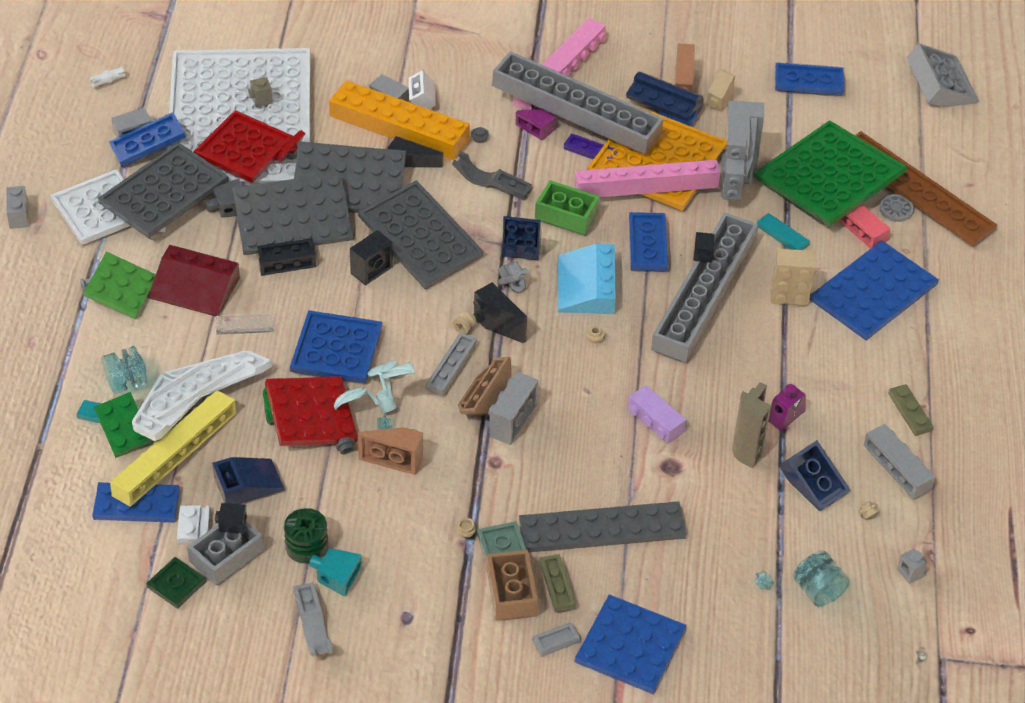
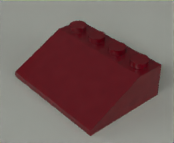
[148,245,240,317]

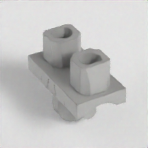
[497,261,529,292]

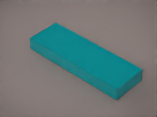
[756,213,810,250]

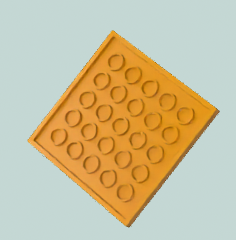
[587,105,728,211]

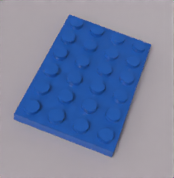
[809,240,939,341]

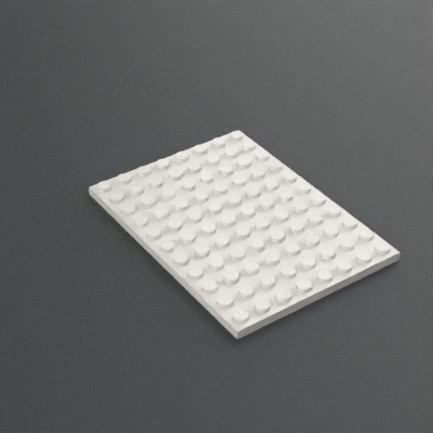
[167,48,310,186]

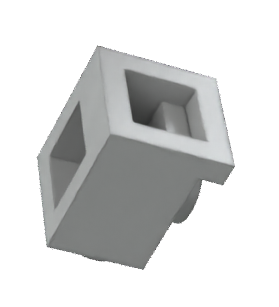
[897,549,927,584]

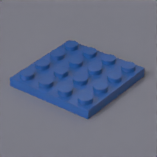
[290,310,383,383]
[575,594,687,694]

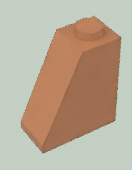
[675,43,695,91]

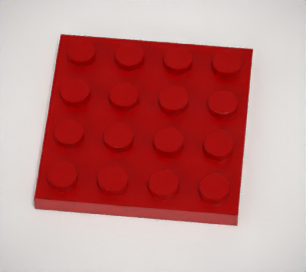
[193,110,293,183]
[265,376,358,446]

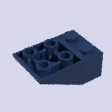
[502,216,542,260]
[212,457,284,504]

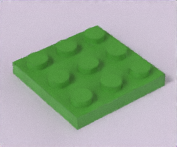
[83,251,156,319]

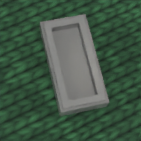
[532,622,580,657]

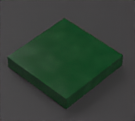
[146,557,206,609]

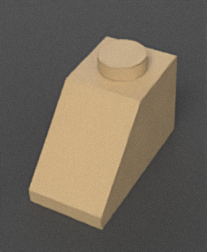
[706,68,735,112]

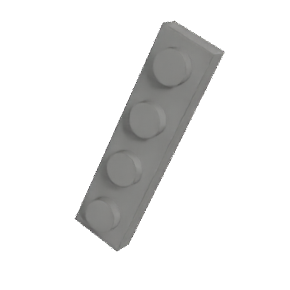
[426,332,477,396]

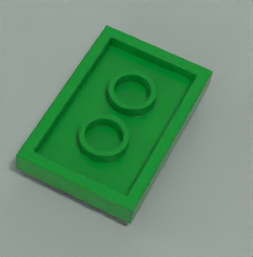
[94,392,153,458]

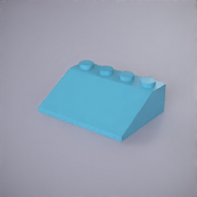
[558,244,616,314]

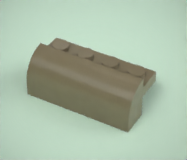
[732,382,771,468]

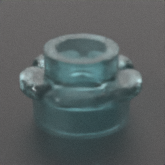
[377,415,392,430]
[755,570,774,590]

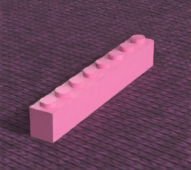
[514,18,606,110]
[574,160,720,197]

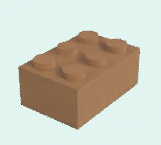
[486,550,538,620]

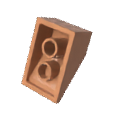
[358,427,423,475]

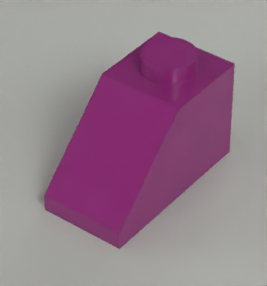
[515,109,556,141]

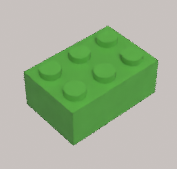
[535,180,600,235]

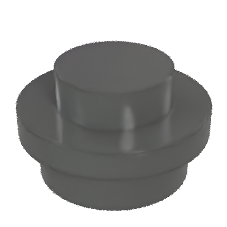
[471,127,489,143]
[336,437,355,454]

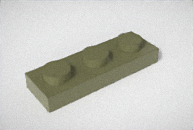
[888,384,934,436]
[539,554,576,613]

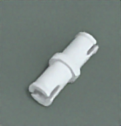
[89,66,126,88]

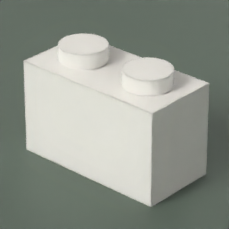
[409,70,436,109]

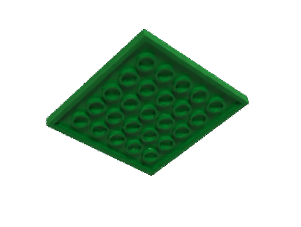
[754,120,907,226]

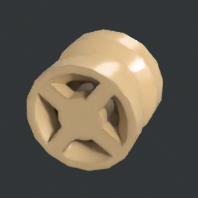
[452,310,476,334]

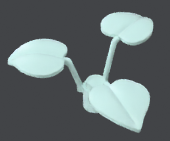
[334,360,415,413]

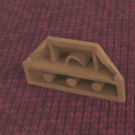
[458,357,512,415]

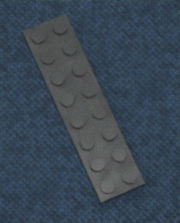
[519,501,686,553]

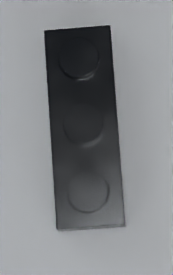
[257,239,315,258]
[259,249,316,276]

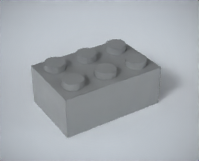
[488,371,538,445]
[187,522,264,586]

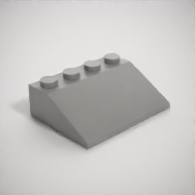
[906,43,979,107]

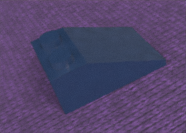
[778,440,850,511]

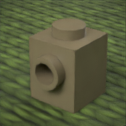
[248,77,273,107]

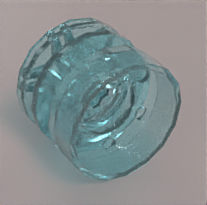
[101,346,147,394]
[793,551,850,607]

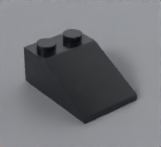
[473,282,527,343]

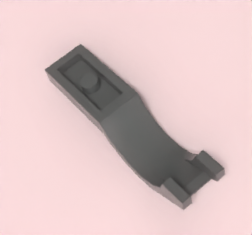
[452,151,532,200]

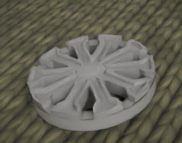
[879,194,914,222]

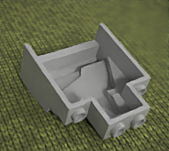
[721,100,764,201]

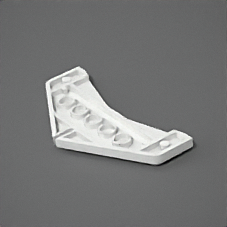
[132,351,272,442]

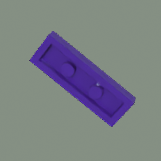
[564,133,617,159]

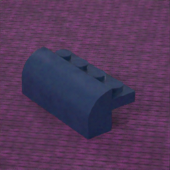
[626,71,703,122]

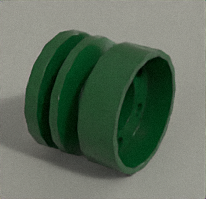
[284,508,329,564]

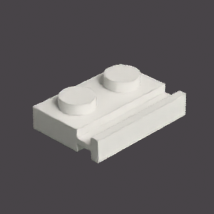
[177,505,210,544]

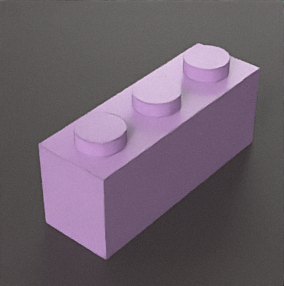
[628,385,686,444]

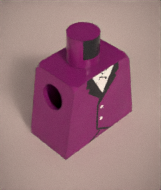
[768,384,806,431]

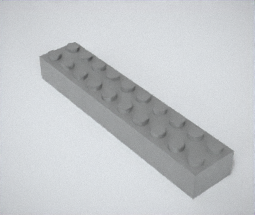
[492,51,664,154]
[651,212,758,363]

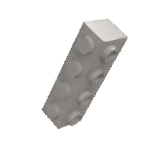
[864,424,935,499]

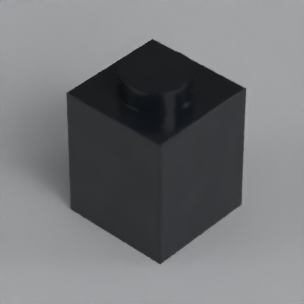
[693,232,715,263]
[215,503,247,534]

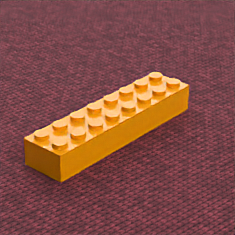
[329,80,470,160]

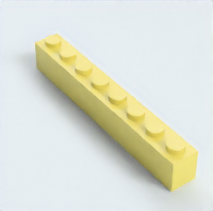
[110,390,236,507]

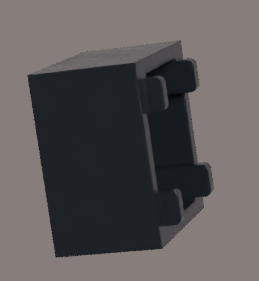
[350,230,393,286]

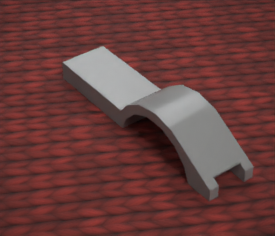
[293,582,333,657]

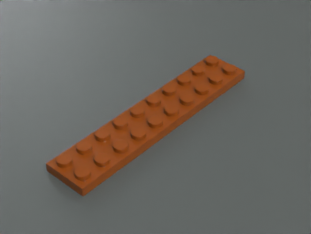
[855,131,997,247]

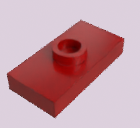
[276,130,306,163]

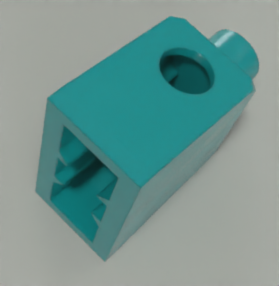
[309,548,362,597]

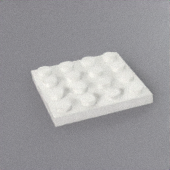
[50,169,130,245]

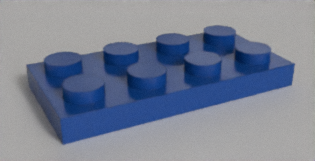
[775,62,844,95]
[109,112,186,167]
[629,212,668,271]
[92,482,180,523]

